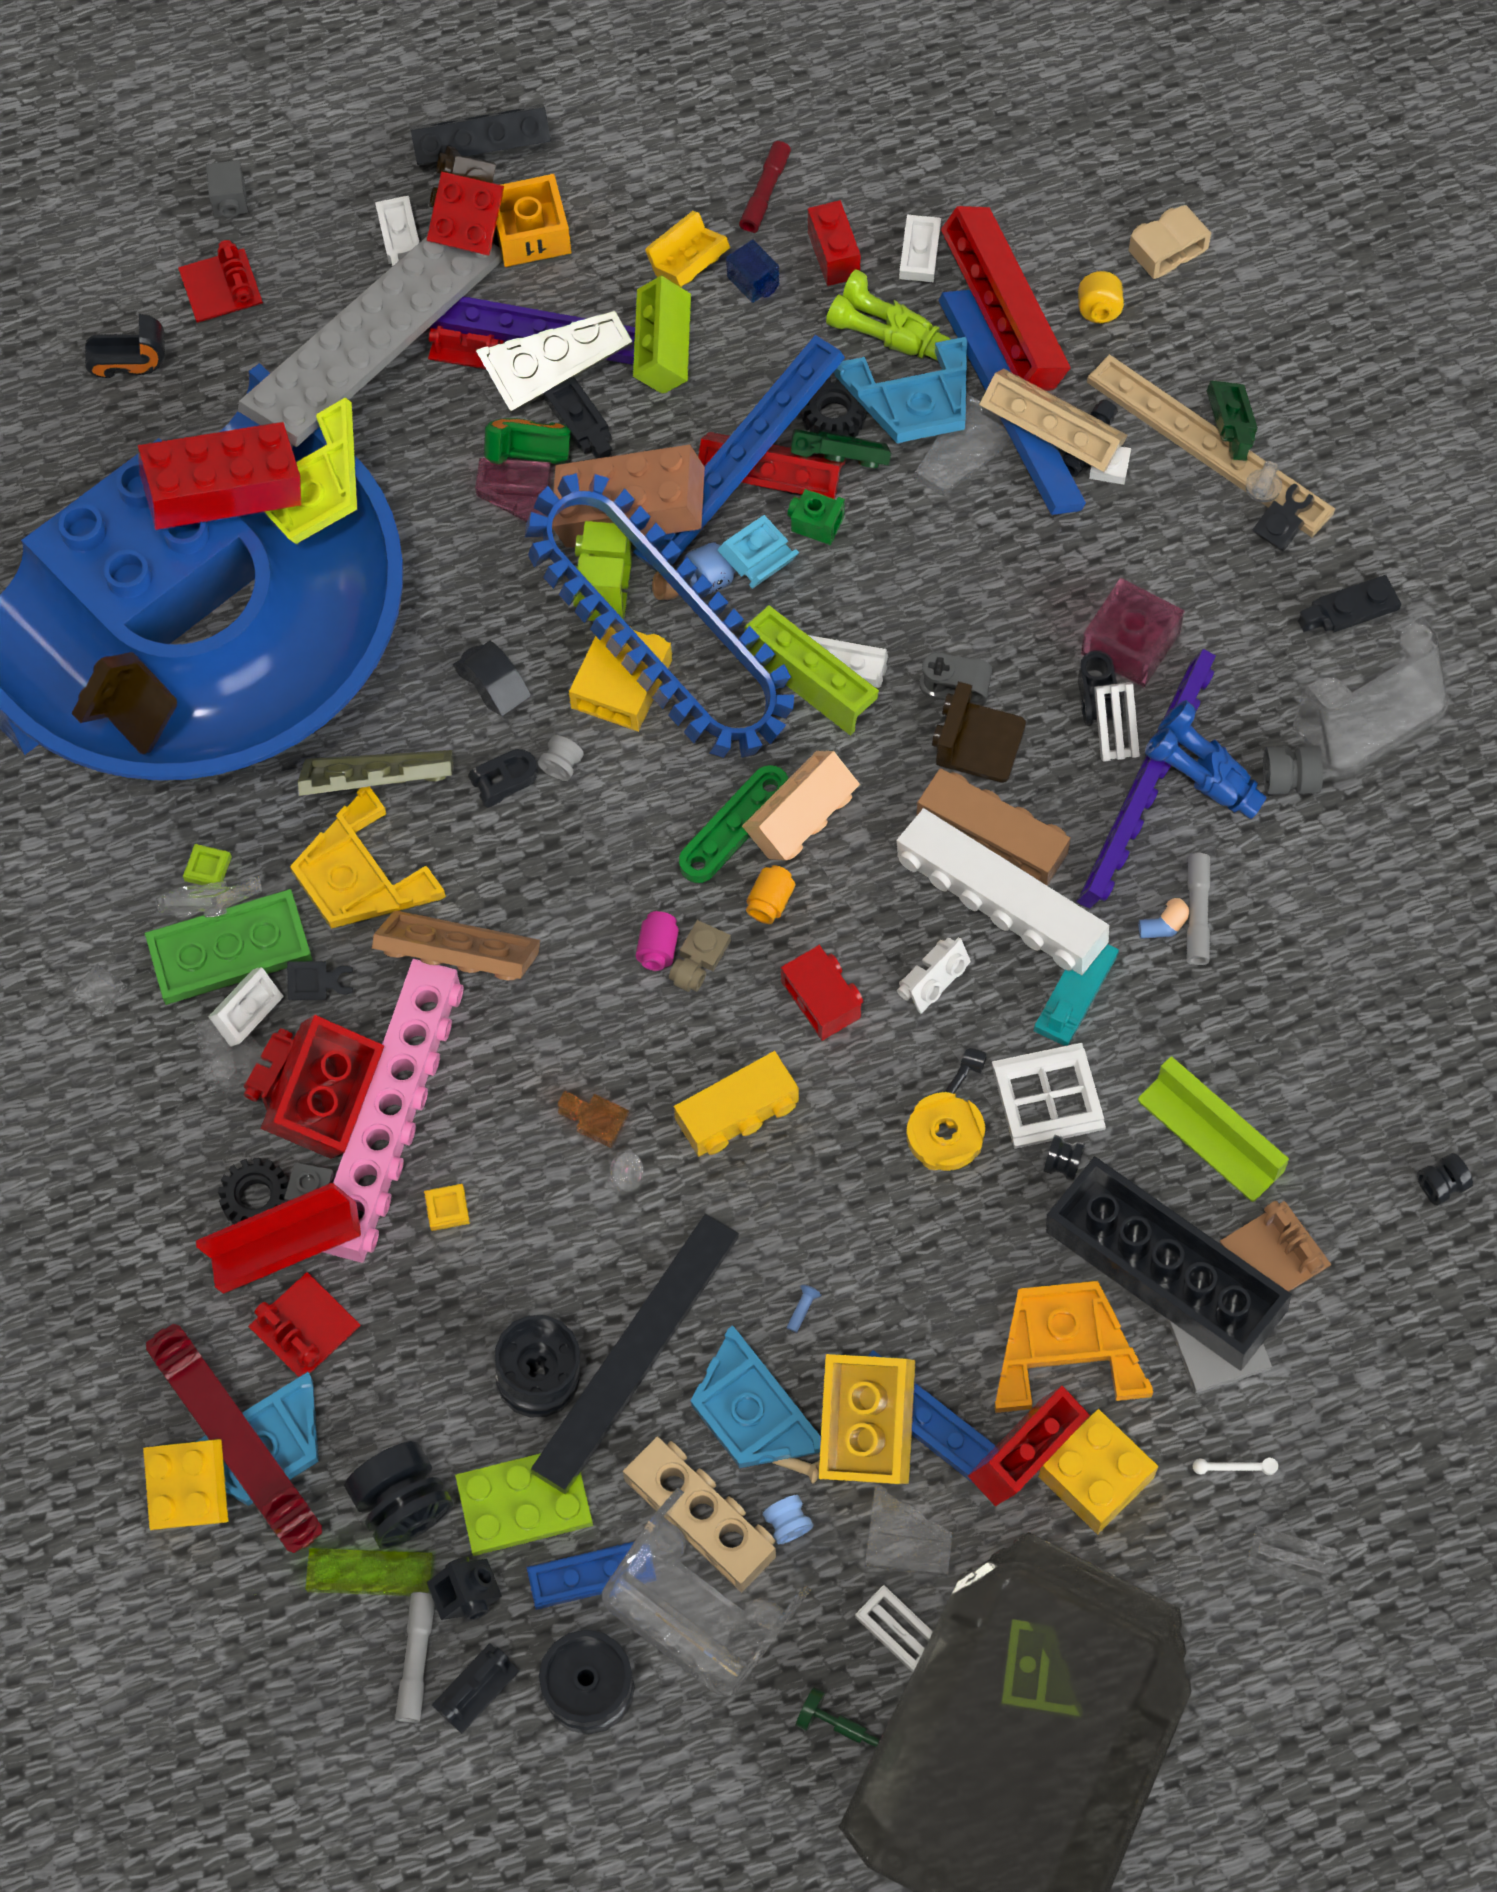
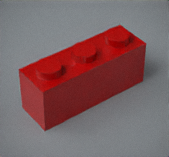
[968,1385,1090,1507]

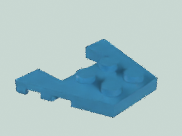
[834,337,967,443]

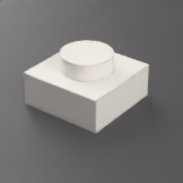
[1089,446,1131,484]

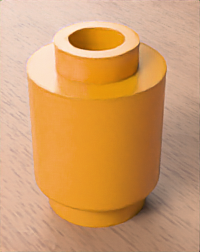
[746,865,796,924]

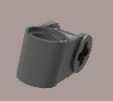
[920,652,992,706]

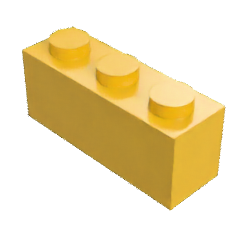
[674,1051,799,1157]

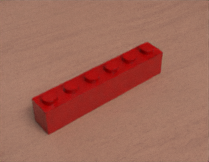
[941,206,1071,391]

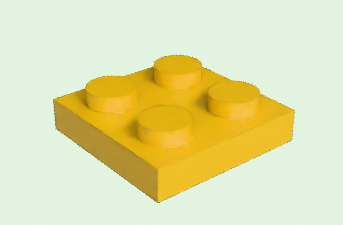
[143,1439,228,1530]

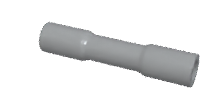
[1186,853,1211,965]
[395,1592,435,1723]

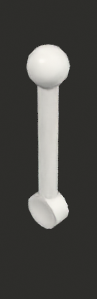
[1192,1458,1278,1475]

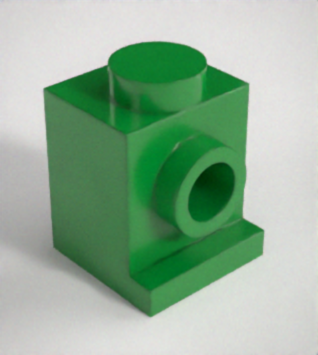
[787,489,845,545]

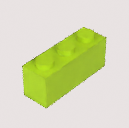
[633,275,691,393]

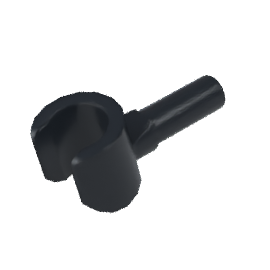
[944,1048,986,1094]

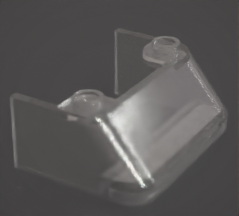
[602,1487,812,1696]

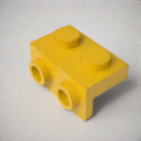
[645,211,731,287]

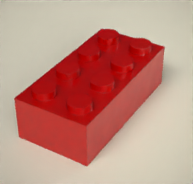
[138,422,301,530]

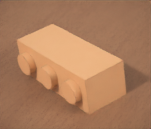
[742,751,860,860]

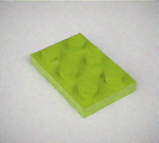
[455,1453,593,1556]

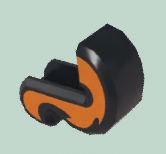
[85,313,165,378]

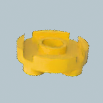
[906,1092,985,1171]

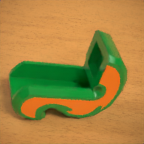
[484,418,571,465]

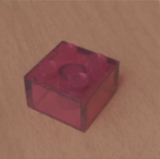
[1081,578,1185,687]

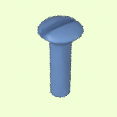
[786,1285,821,1333]

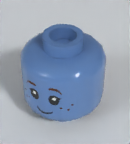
[684,542,736,595]

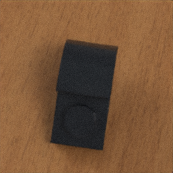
[452,641,531,716]

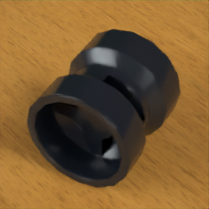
[1417,1153,1473,1206]

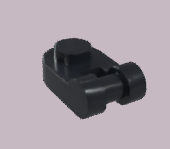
[468,749,538,808]

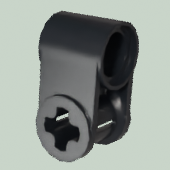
[1078,650,1123,725]

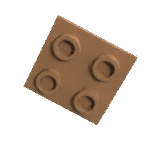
[1220,1201,1331,1292]

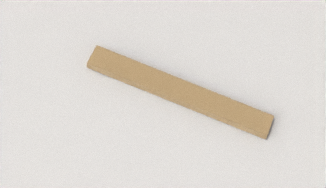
[1087,354,1335,537]

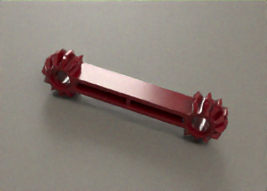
[146,1324,322,1553]

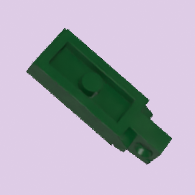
[1206,380,1258,461]
[790,429,892,468]

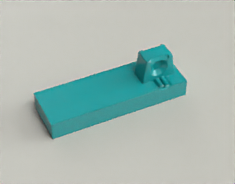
[1033,944,1119,1046]

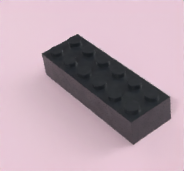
[1046,1156,1292,1371]

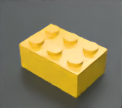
[819,1354,915,1484]

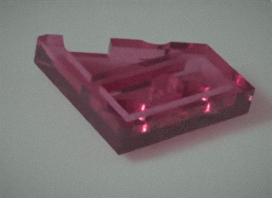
[475,458,551,522]

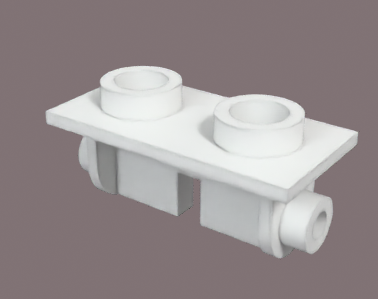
[897,937,971,1014]

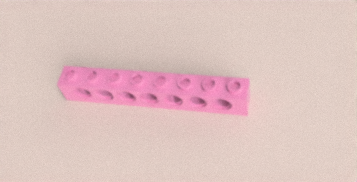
[323,959,464,1263]

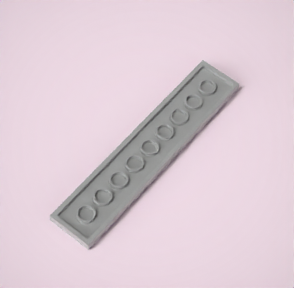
[238,237,503,447]

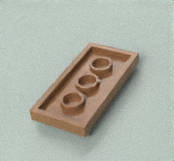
[372,910,540,980]

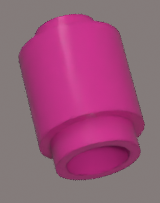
[635,911,679,971]

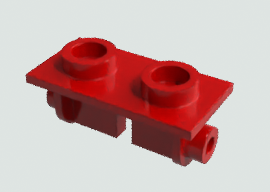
[428,326,504,369]
[243,1028,298,1110]

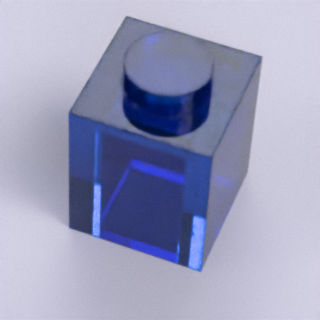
[726,239,779,303]

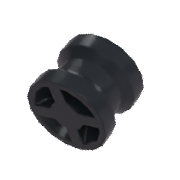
[1043,1135,1085,1181]

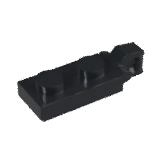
[543,377,612,459]
[1298,575,1401,633]

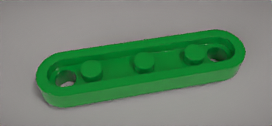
[679,765,788,883]

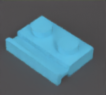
[717,515,799,589]

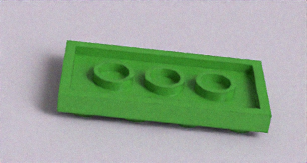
[145,889,313,1005]

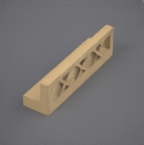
[979,369,1128,472]

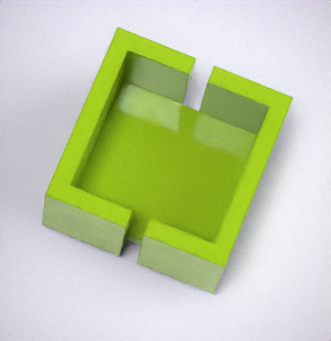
[573,521,632,621]

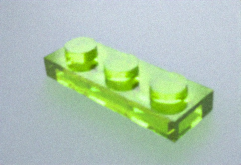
[305,1548,434,1596]

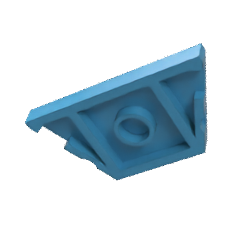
[691,1326,821,1468]
[196,1372,319,1506]

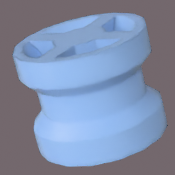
[763,1495,814,1544]

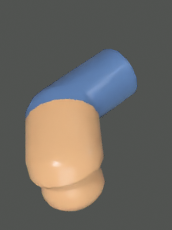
[1138,898,1189,939]

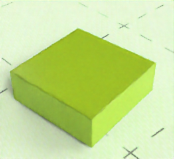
[183,844,232,889]

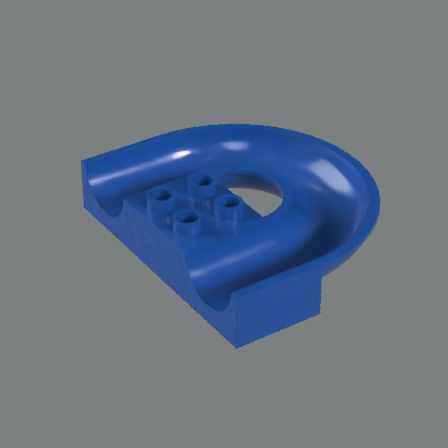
[0,363,403,780]

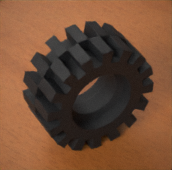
[802,377,866,438]
[218,1158,289,1225]

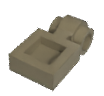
[669,920,731,992]

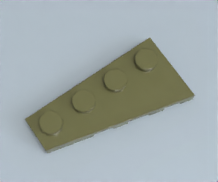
[298,750,454,796]

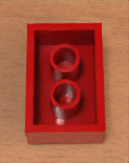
[260,1015,384,1159]

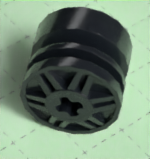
[495,1315,580,1418]
[344,1441,454,1549]

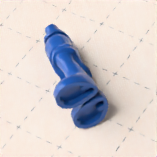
[1145,700,1266,819]

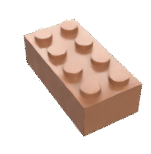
[552,445,705,548]

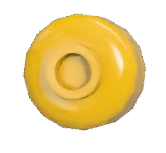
[1078,271,1124,324]

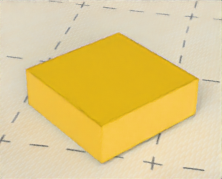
[424,1184,470,1231]

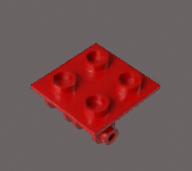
[426,172,504,255]
[178,240,263,323]
[248,1272,361,1377]

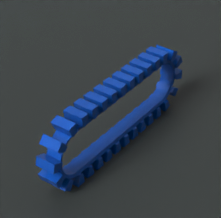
[525,473,794,758]

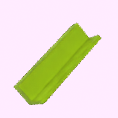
[744,605,879,736]
[1138,1056,1289,1202]

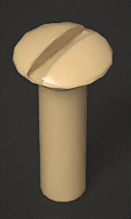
[772,1458,820,1483]

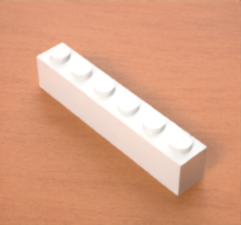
[896,808,1109,976]

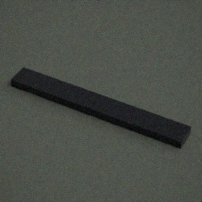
[531,1214,739,1494]

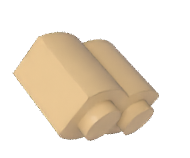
[1129,205,1211,279]

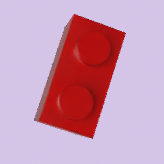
[808,200,861,286]
[781,945,863,1041]

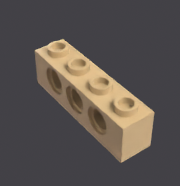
[623,1436,776,1593]

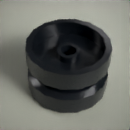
[539,1629,635,1735]

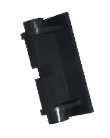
[432,1643,520,1734]

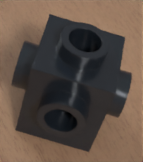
[426,1557,502,1621]

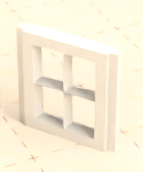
[992,1043,1106,1149]

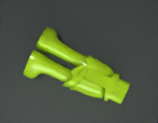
[826,269,951,361]

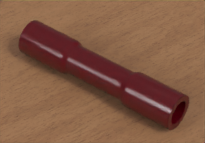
[739,141,791,233]

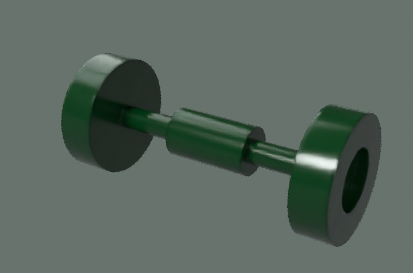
[795,1687,905,1772]

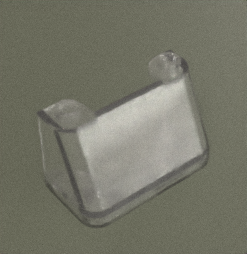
[1291,616,1448,779]

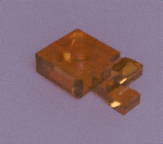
[557,1091,629,1148]

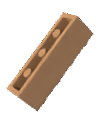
[916,768,1071,886]

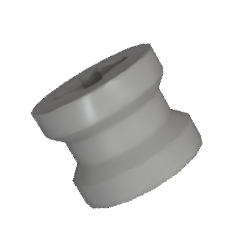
[537,735,584,781]

